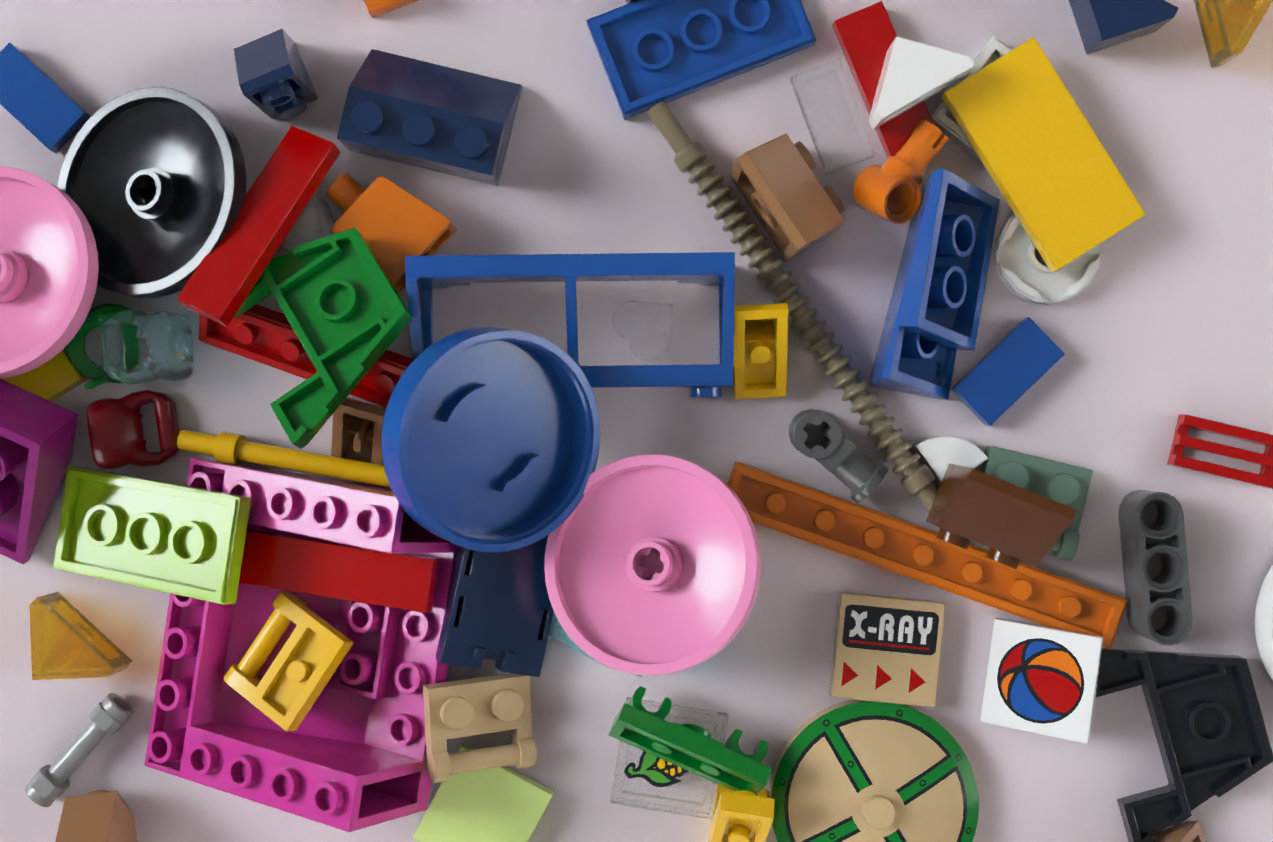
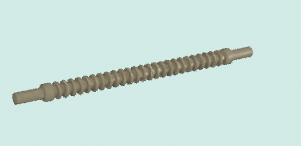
[647,101,940,528]

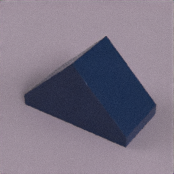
[1069,0,1179,54]

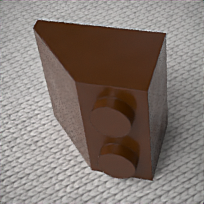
[926,463,1077,569]

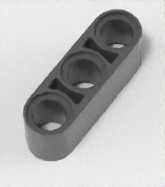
[1118,490,1193,646]

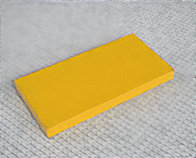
[941,37,1146,272]

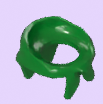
[64,304,147,389]

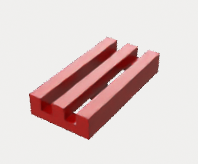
[1167,414,1273,489]

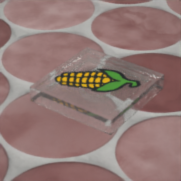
[610,697,729,820]

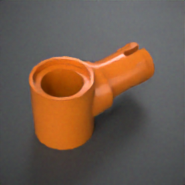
[853,120,948,224]

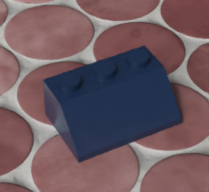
[337,49,522,186]

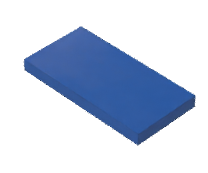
[586,0,817,120]

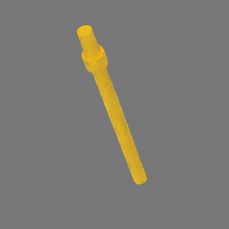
[177,429,391,488]

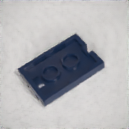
[435,534,553,677]

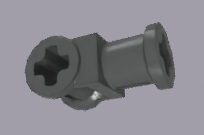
[788,409,888,503]

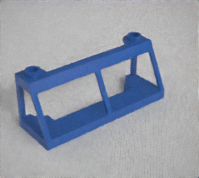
[405,252,735,398]

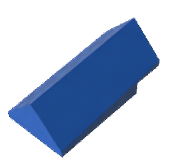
[869,169,1000,400]

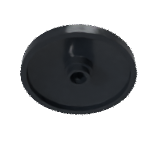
[57,87,247,298]

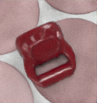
[86,390,180,469]

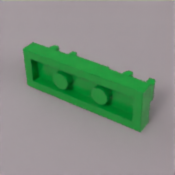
[608,686,772,794]

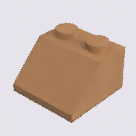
[730,133,845,262]

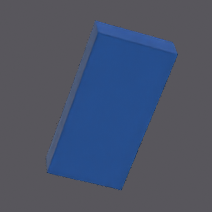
[0,42,91,154]
[951,317,1065,426]

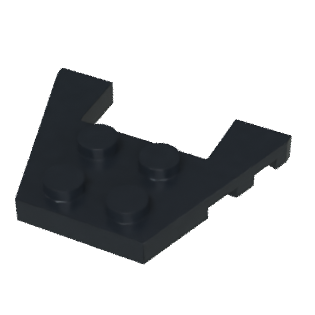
[1095,648,1273,842]

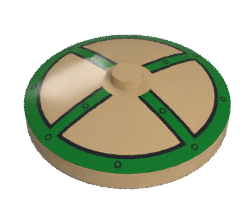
[769,699,979,842]

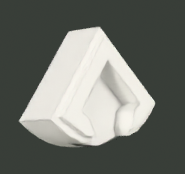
[913,436,988,484]

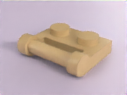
[423,673,537,783]

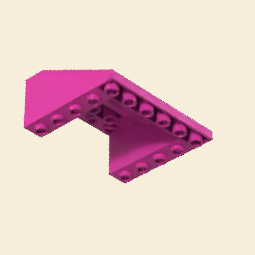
[144,458,459,832]

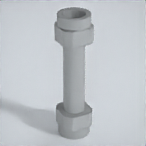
[25,693,134,807]

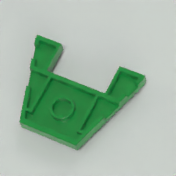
[232,228,413,449]

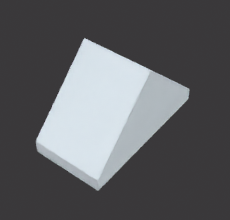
[868,36,975,130]

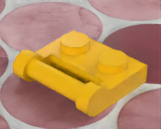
[224,590,354,731]

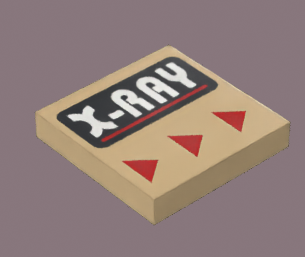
[830,592,945,707]

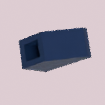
[234,29,319,120]

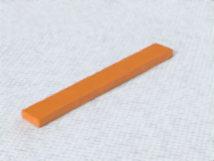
[727,461,1128,649]

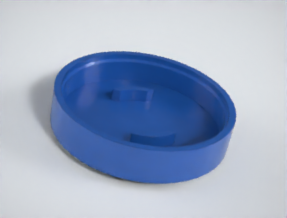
[381,327,601,553]

